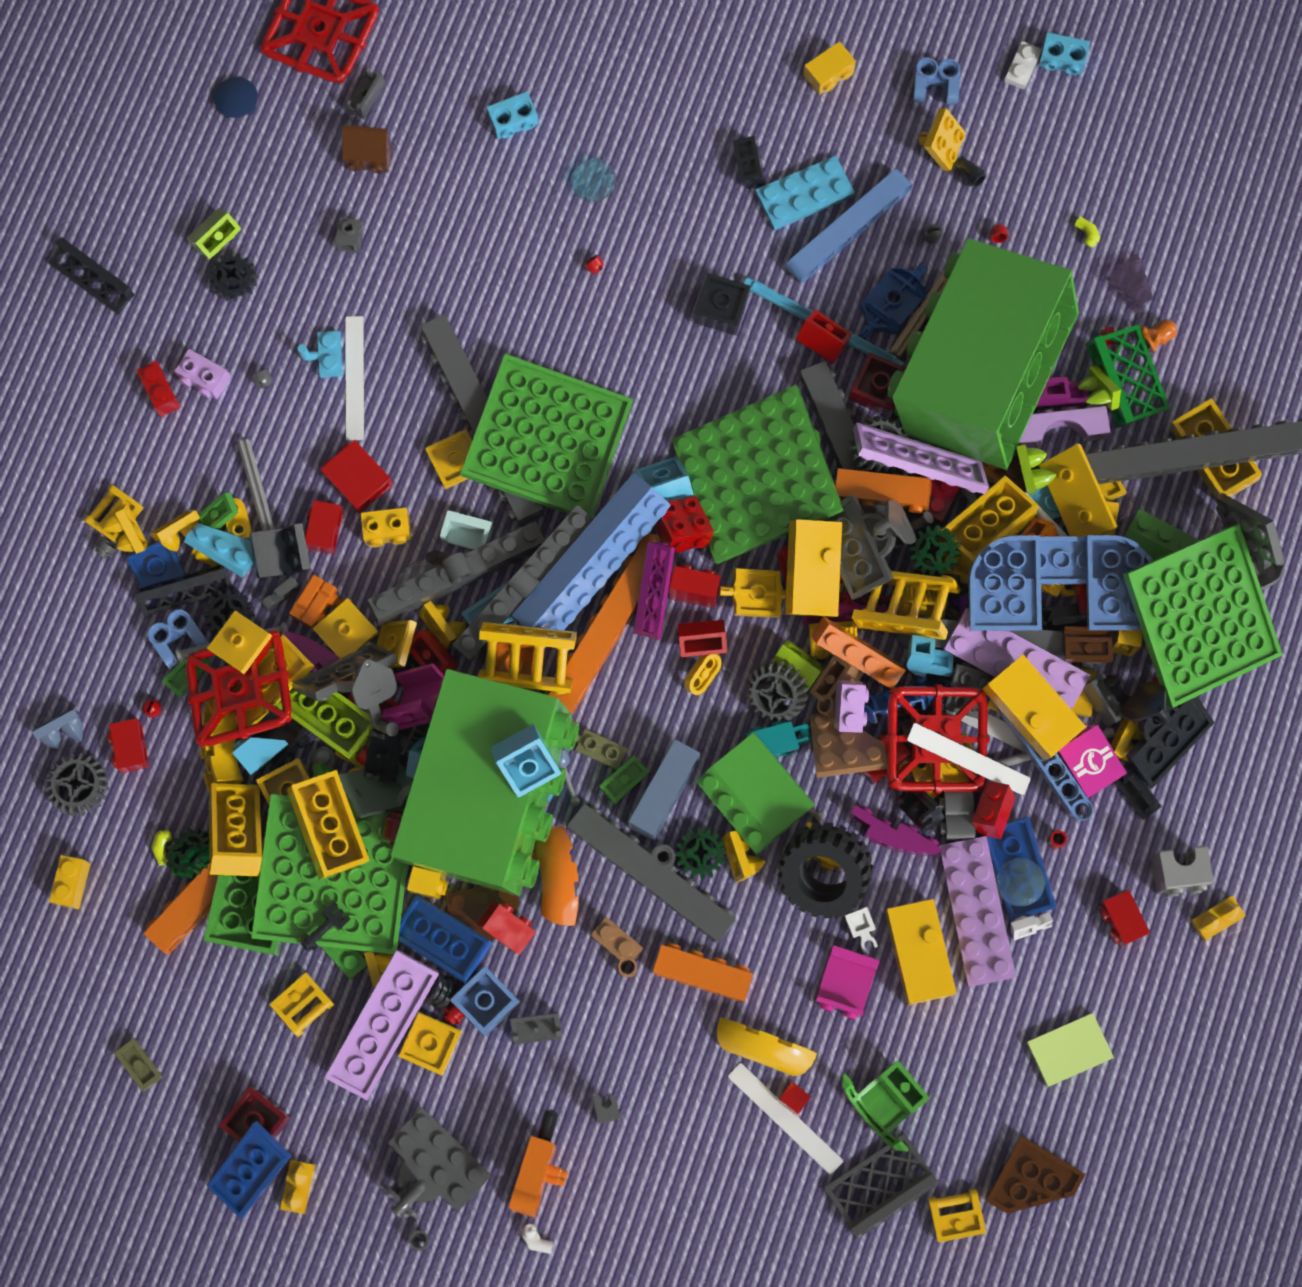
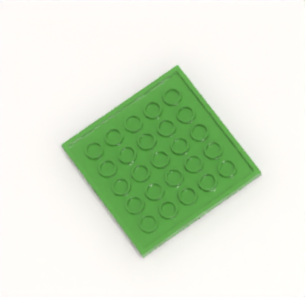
[460,354,633,518]
[672,385,844,564]
[1123,524,1283,708]
[251,794,407,955]

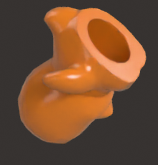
[1141,319,1177,352]

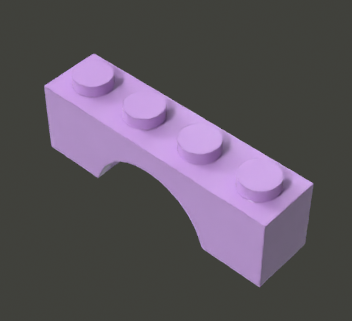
[1018,404,1110,448]

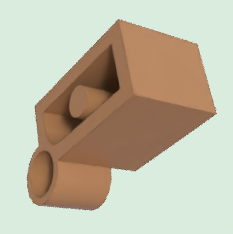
[810,655,864,717]
[591,917,643,978]

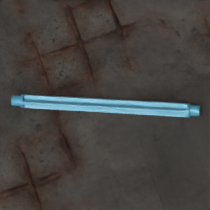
[744,277,904,366]

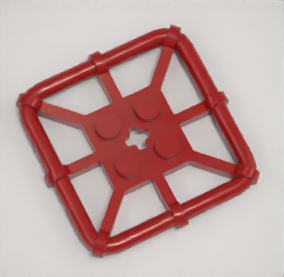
[260,0,380,84]
[186,630,292,747]
[885,684,990,794]

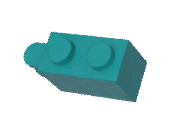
[745,720,812,758]

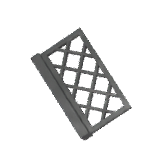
[824,1133,939,1240]

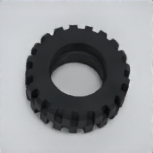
[777,822,873,919]

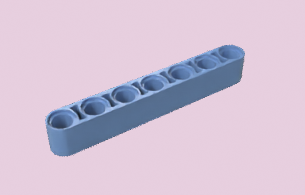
[785,169,913,283]
[990,699,1093,821]

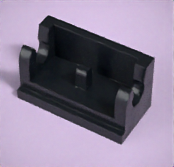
[733,135,766,188]
[364,729,402,782]
[894,777,944,834]

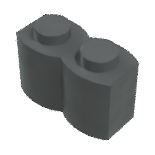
[938,791,975,840]

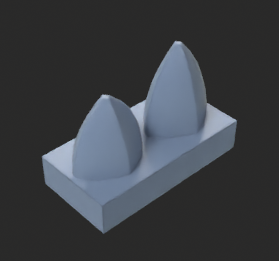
[32,706,83,749]

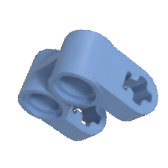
[913,57,961,105]
[148,610,209,670]

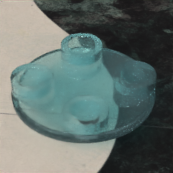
[571,157,616,202]
[997,858,1045,906]

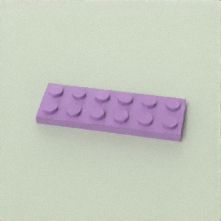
[853,422,989,494]
[943,608,1090,710]
[939,836,1016,987]
[324,949,439,1100]

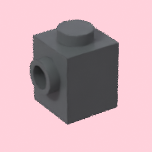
[335,216,365,254]

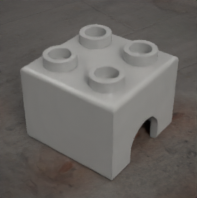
[1150,846,1214,898]

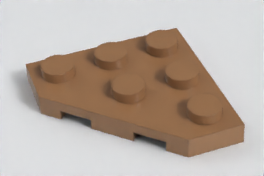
[810,713,887,778]

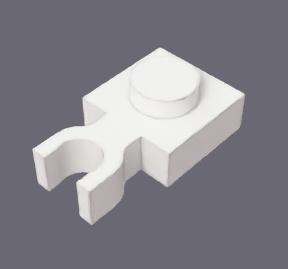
[844,906,878,952]
[1010,912,1053,940]

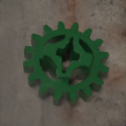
[910,525,962,577]
[165,828,210,879]
[675,828,727,880]

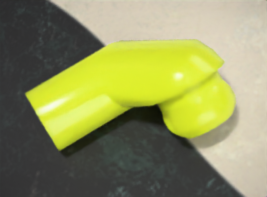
[1074,216,1100,247]
[151,830,172,866]

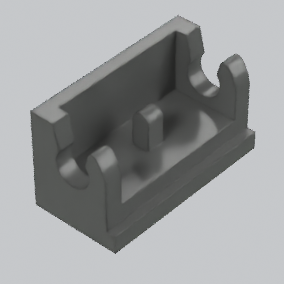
[345,67,385,120]
[1083,673,1123,726]
[510,1013,562,1045]
[593,1095,623,1124]

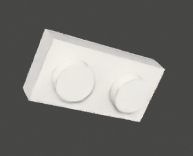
[1004,41,1042,90]

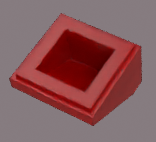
[778,1082,811,1116]

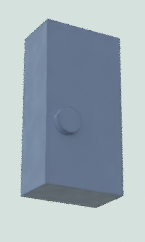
[629,739,700,842]

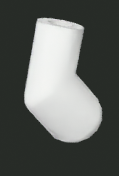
[522,1224,553,1254]

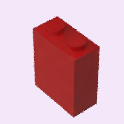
[320,440,393,514]

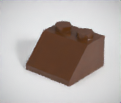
[342,125,393,174]

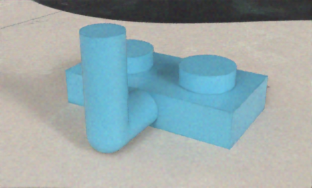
[298,331,343,378]

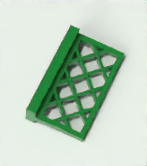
[1086,324,1170,428]

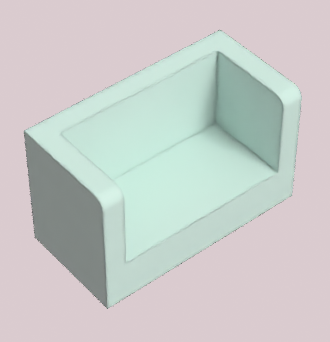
[440,510,493,550]

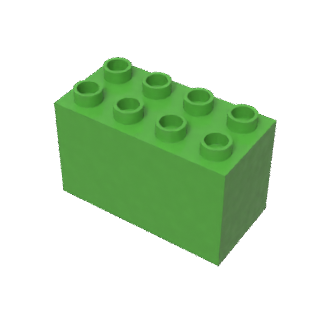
[888,238,1079,470]
[391,669,579,897]

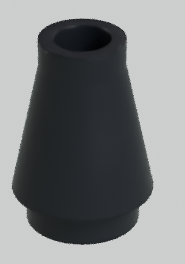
[954,156,986,188]

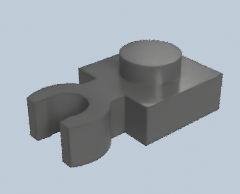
[262,576,301,612]

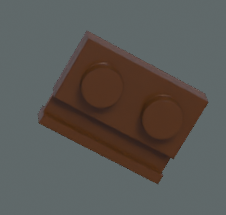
[1063,626,1113,663]

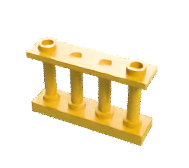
[852,571,961,640]
[477,622,577,694]

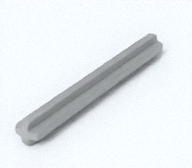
[237,439,275,531]

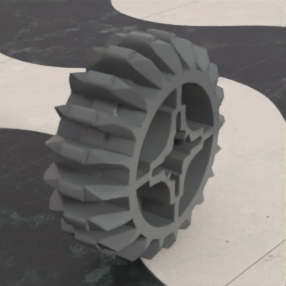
[849,415,908,474]
[746,659,809,722]
[45,753,110,816]

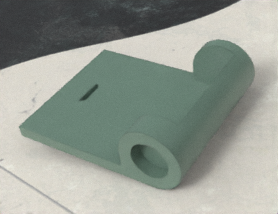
[338,761,413,818]

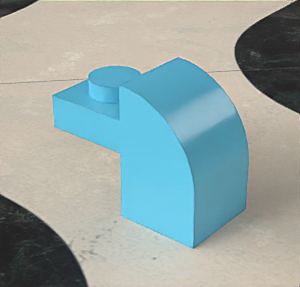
[907,635,953,678]

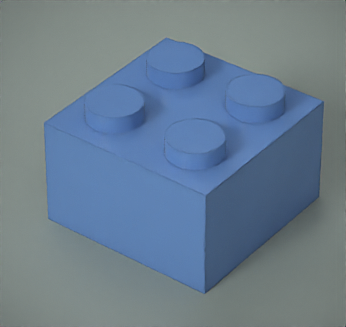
[450,966,520,1036]

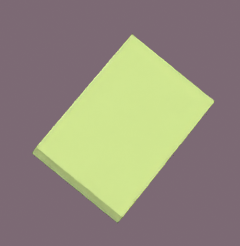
[1026,1013,1114,1087]

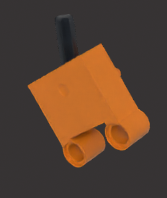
[509,1109,568,1218]

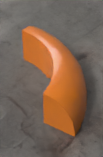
[534,826,579,926]

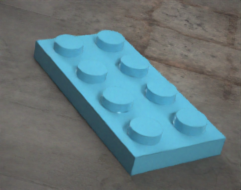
[755,156,855,231]

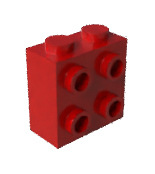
[654,496,714,553]
[668,564,720,609]

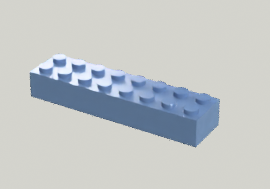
[512,473,671,630]

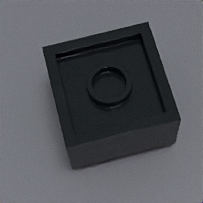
[693,273,751,336]

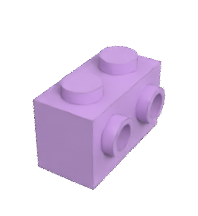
[175,349,231,400]
[834,680,869,732]

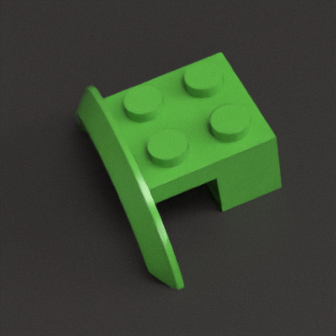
[842,1060,930,1151]

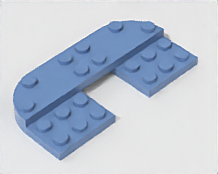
[967,535,1153,631]

